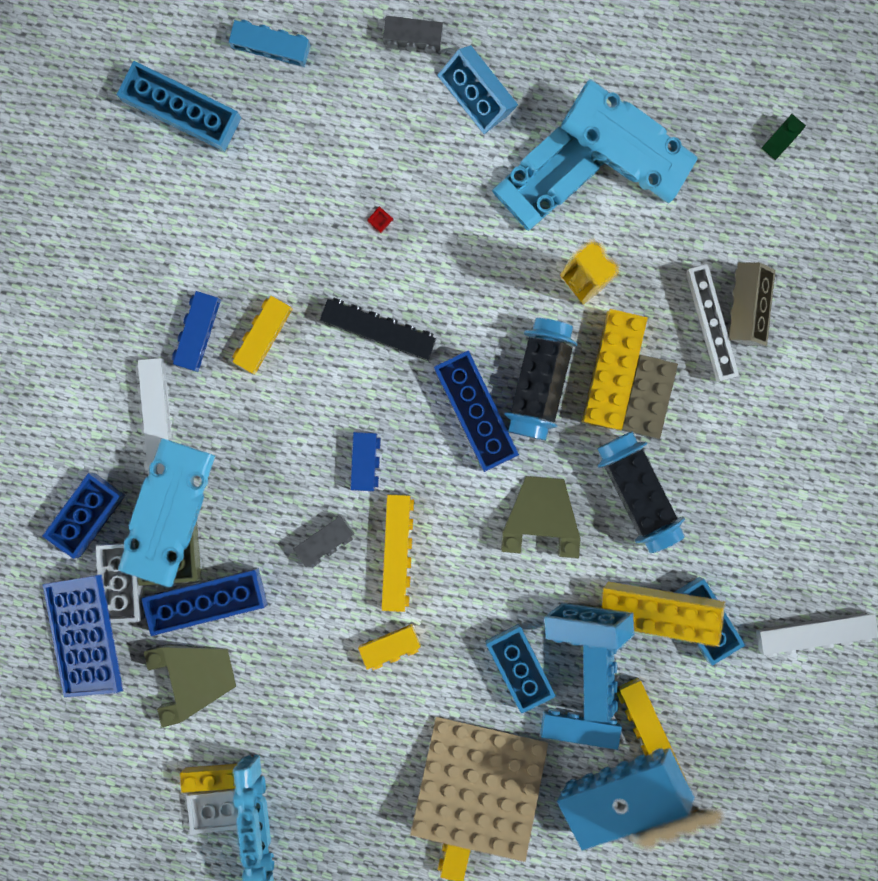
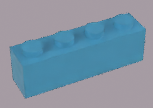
[229,20,311,67]
[540,709,622,750]

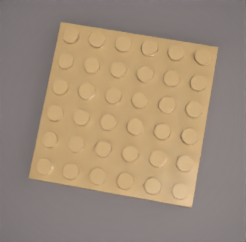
[410,717,548,862]

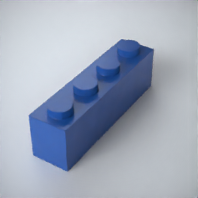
[172,291,221,372]

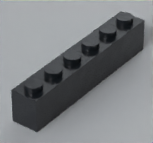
[320,297,436,361]

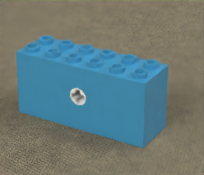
[557,748,695,851]

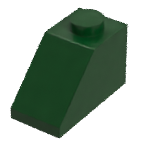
[761,114,806,160]

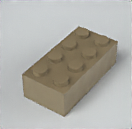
[728,262,776,346]
[622,355,678,439]

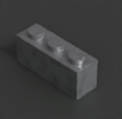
[383,15,443,53]
[293,515,355,568]

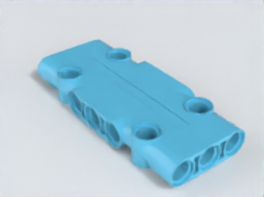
[561,79,698,203]
[492,126,605,231]
[118,438,215,587]
[233,755,274,881]

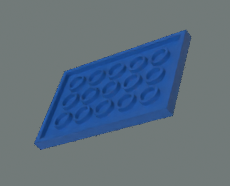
[42,574,123,698]

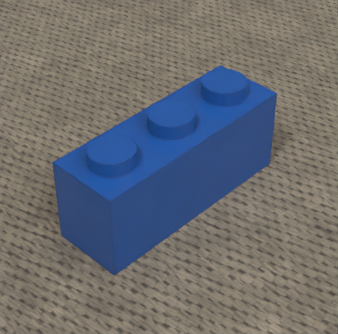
[351,432,381,491]

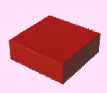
[367,206,394,233]

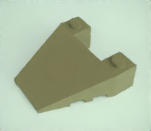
[501,476,581,559]
[144,644,236,728]

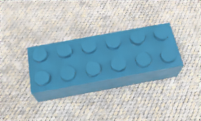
[117,61,242,152]

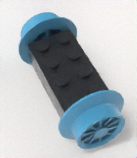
[504,318,577,441]
[597,432,685,553]

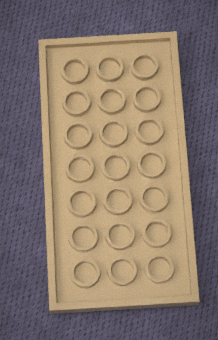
[629,808,724,850]

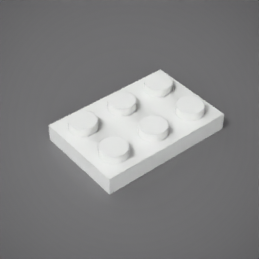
[186,789,238,835]

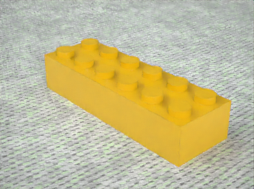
[560,240,619,305]
[581,309,648,431]
[602,581,725,646]

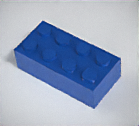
[42,473,126,559]

